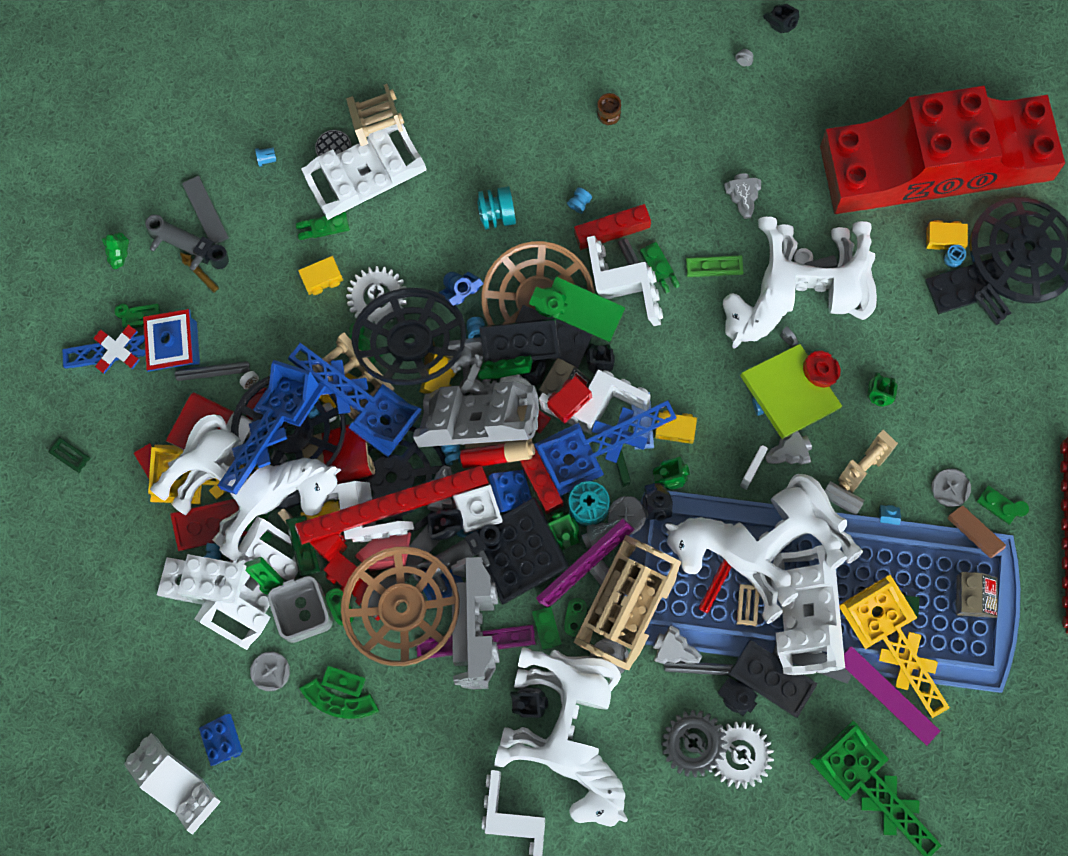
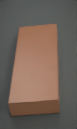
[948,505,1006,558]

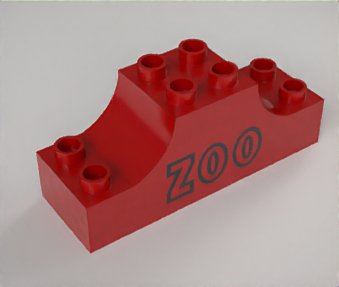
[820,86,1065,214]

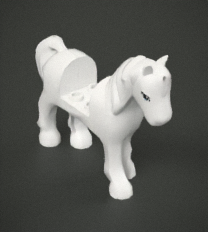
[723,217,877,349]
[150,415,341,561]
[665,474,863,624]
[494,647,628,827]

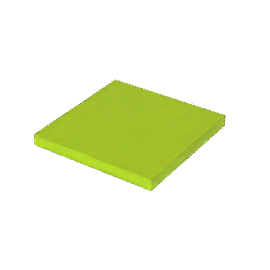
[740,344,842,439]

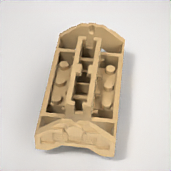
[574,535,682,670]

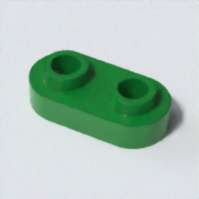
[325,588,354,626]
[564,598,587,637]

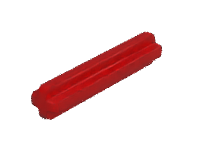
[699,559,731,613]

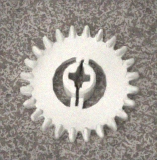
[346,266,407,324]
[711,722,774,789]

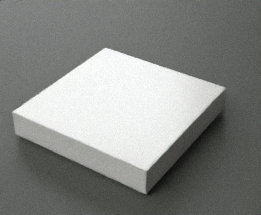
[740,445,768,490]
[453,485,502,534]

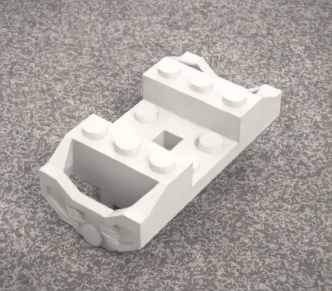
[301,124,426,220]
[195,517,298,650]
[771,545,845,675]

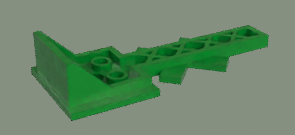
[809,720,942,856]

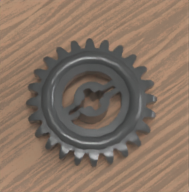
[661,710,728,778]

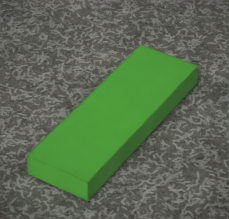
[686,255,744,277]

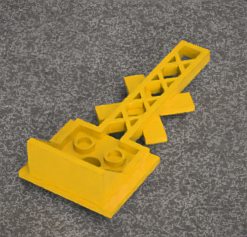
[148,445,258,504]
[839,574,950,718]

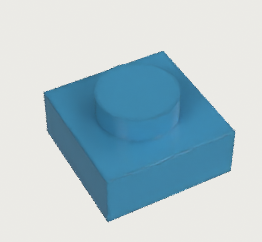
[879,505,901,525]

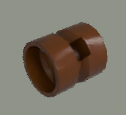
[597,93,621,125]

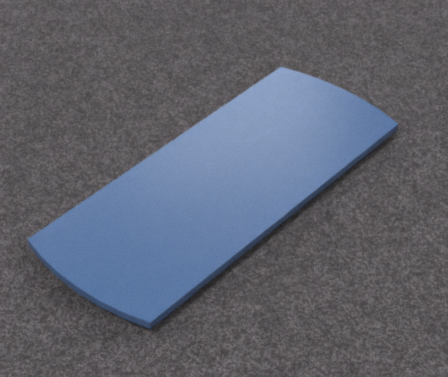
[625,491,1020,693]

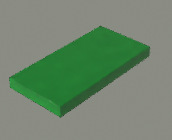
[552,276,625,342]

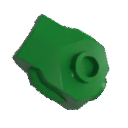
[529,286,568,319]
[867,372,898,407]
[653,456,690,489]
[547,511,580,550]

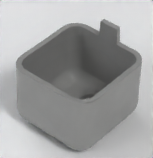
[268,576,333,643]

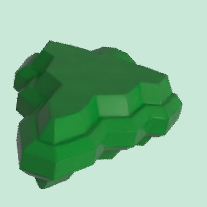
[102,232,129,270]

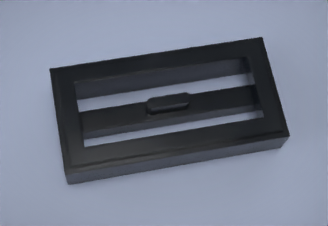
[972,283,1012,325]

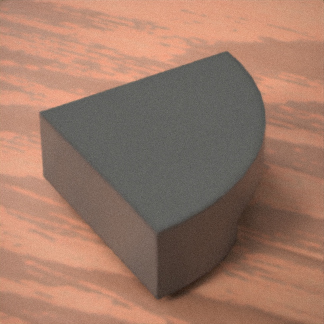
[780,326,798,348]

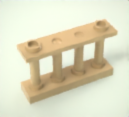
[346,84,404,146]
[307,332,395,419]
[838,430,898,493]

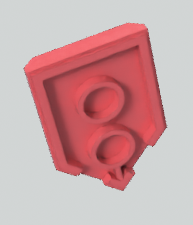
[355,532,411,571]

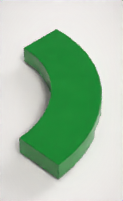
[299,678,379,719]

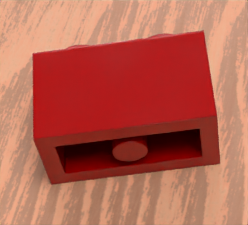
[547,376,592,424]

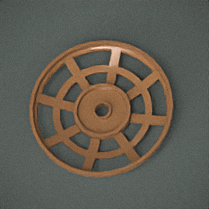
[482,241,595,326]
[341,547,460,666]

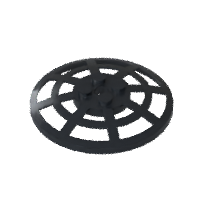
[969,197,1068,304]
[352,288,466,385]
[231,376,346,474]
[338,424,448,533]

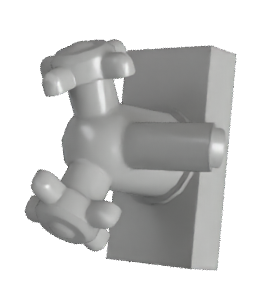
[445,337,484,377]
[459,365,497,396]

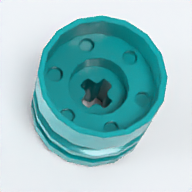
[477,186,516,230]
[568,481,610,527]

